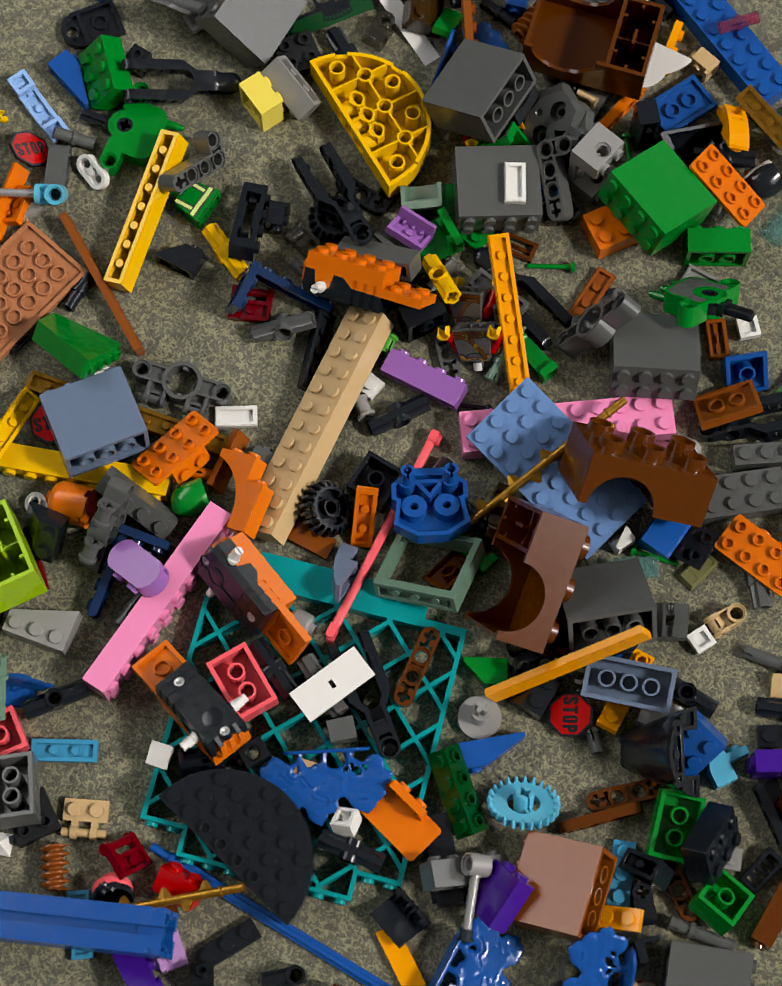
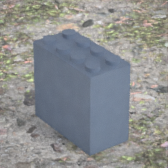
[39,366,150,478]

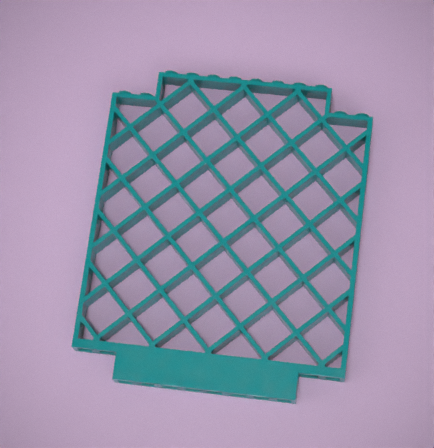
[140,552,467,906]

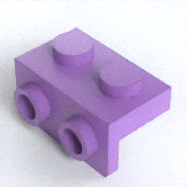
[385,205,437,253]

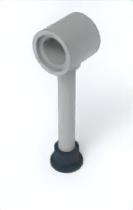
[456,852,493,943]

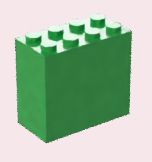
[597,140,717,256]

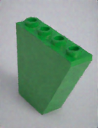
[32,313,121,379]

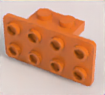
[689,144,765,227]
[131,411,219,486]
[715,514,782,598]
[359,779,441,861]

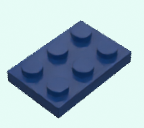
[655,74,718,132]

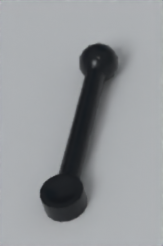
[10,332,34,354]
[459,403,493,410]

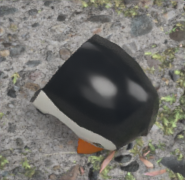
[743,159,782,200]

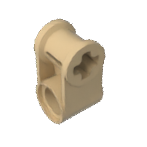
[703,603,747,640]

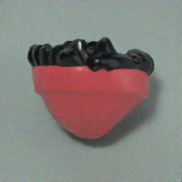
[92,871,134,903]

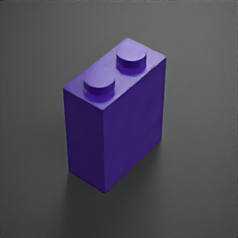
[745,749,782,780]
[465,859,534,934]

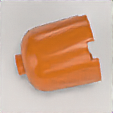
[45,480,100,529]

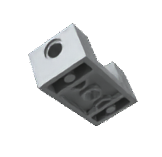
[567,122,624,205]

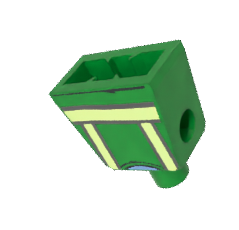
[169,182,221,229]

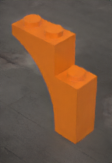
[219,447,274,540]

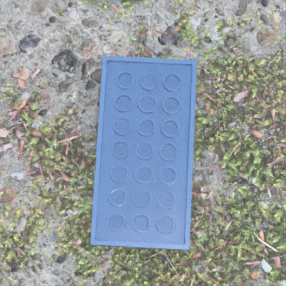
[466,377,647,560]

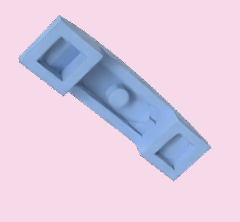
[7,69,69,143]

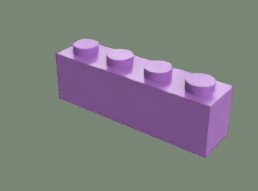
[380,348,468,411]

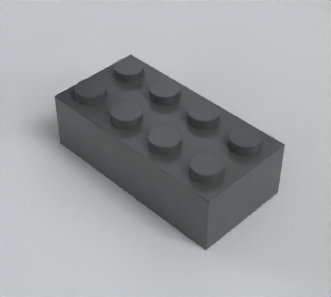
[702,466,782,525]

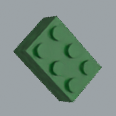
[79,35,133,111]
[682,226,751,267]
[644,788,707,864]

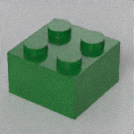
[686,869,755,937]

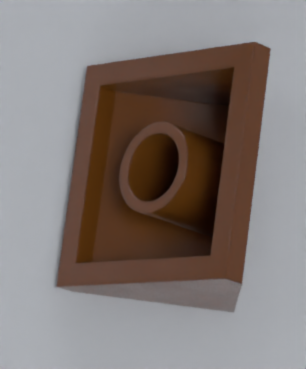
[422,550,467,591]

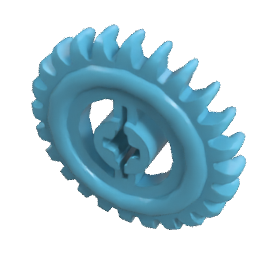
[486,775,561,831]

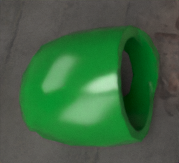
[170,477,209,517]

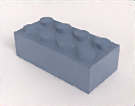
[580,656,678,714]

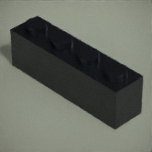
[423,813,465,909]

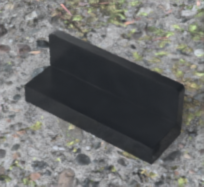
[751,779,782,850]

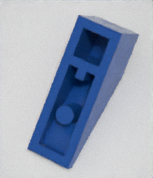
[47,49,91,111]
[459,732,525,775]

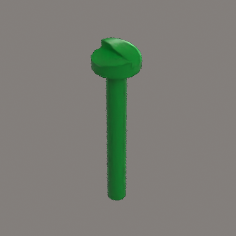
[620,132,632,161]
[527,261,575,273]
[630,544,679,567]

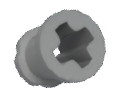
[354,394,375,422]

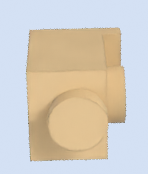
[688,46,720,83]

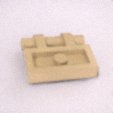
[61,798,110,841]

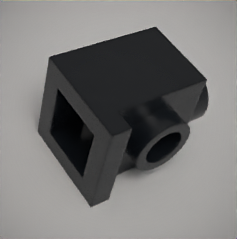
[265,200,291,235]

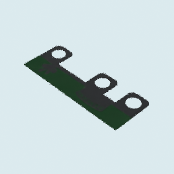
[284,0,375,38]

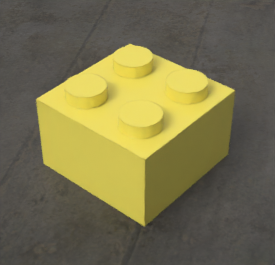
[239,71,285,132]

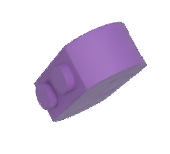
[107,539,170,597]

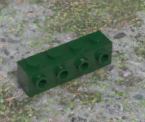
[427,743,488,840]

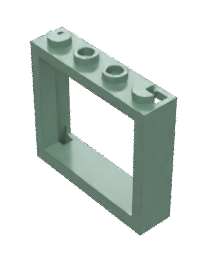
[373,533,485,613]

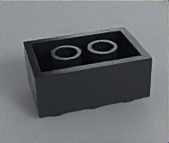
[681,801,741,886]

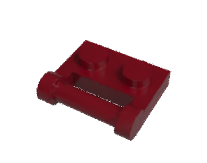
[228,284,275,323]
[99,831,152,880]

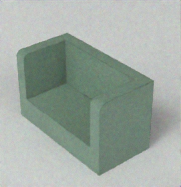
[400,181,446,212]

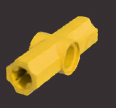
[201,222,248,282]
[421,253,461,305]

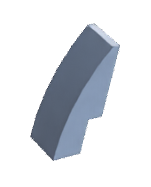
[332,543,358,603]

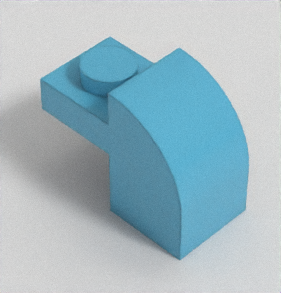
[707,744,750,791]

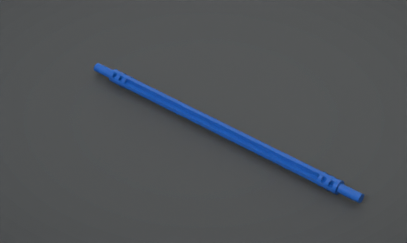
[150,843,391,986]

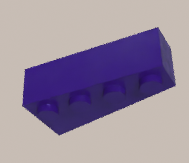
[111,954,164,986]

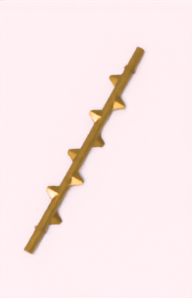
[460,396,628,535]
[119,880,245,912]

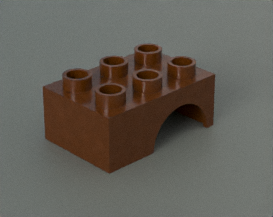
[522,0,666,100]
[558,417,718,528]
[464,495,591,654]

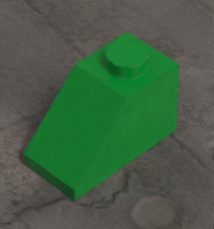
[463,657,508,688]

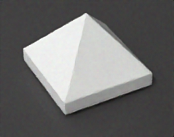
[0,832,14,857]

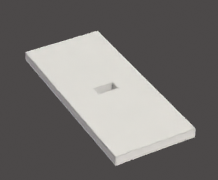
[289,646,375,723]

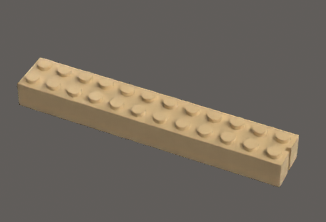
[256,306,394,546]

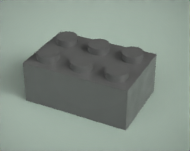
[0,751,41,829]

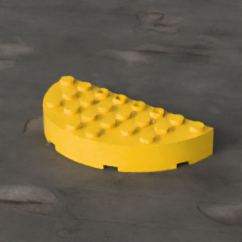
[310,52,431,198]

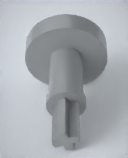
[457,696,502,740]

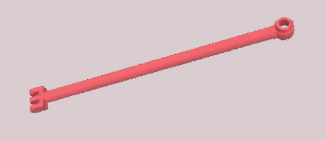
[325,429,443,644]

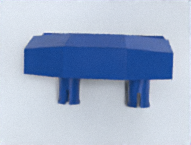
[391,462,471,544]

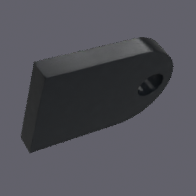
[61,0,127,50]

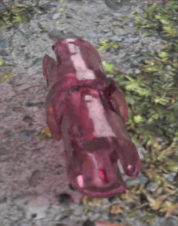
[717,11,760,35]

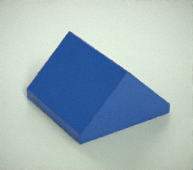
[721,350,769,392]
[635,518,691,559]

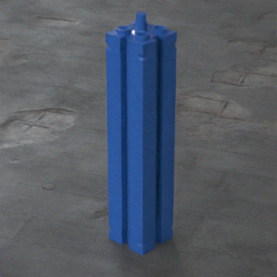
[0,891,179,961]

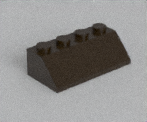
[401,0,444,39]

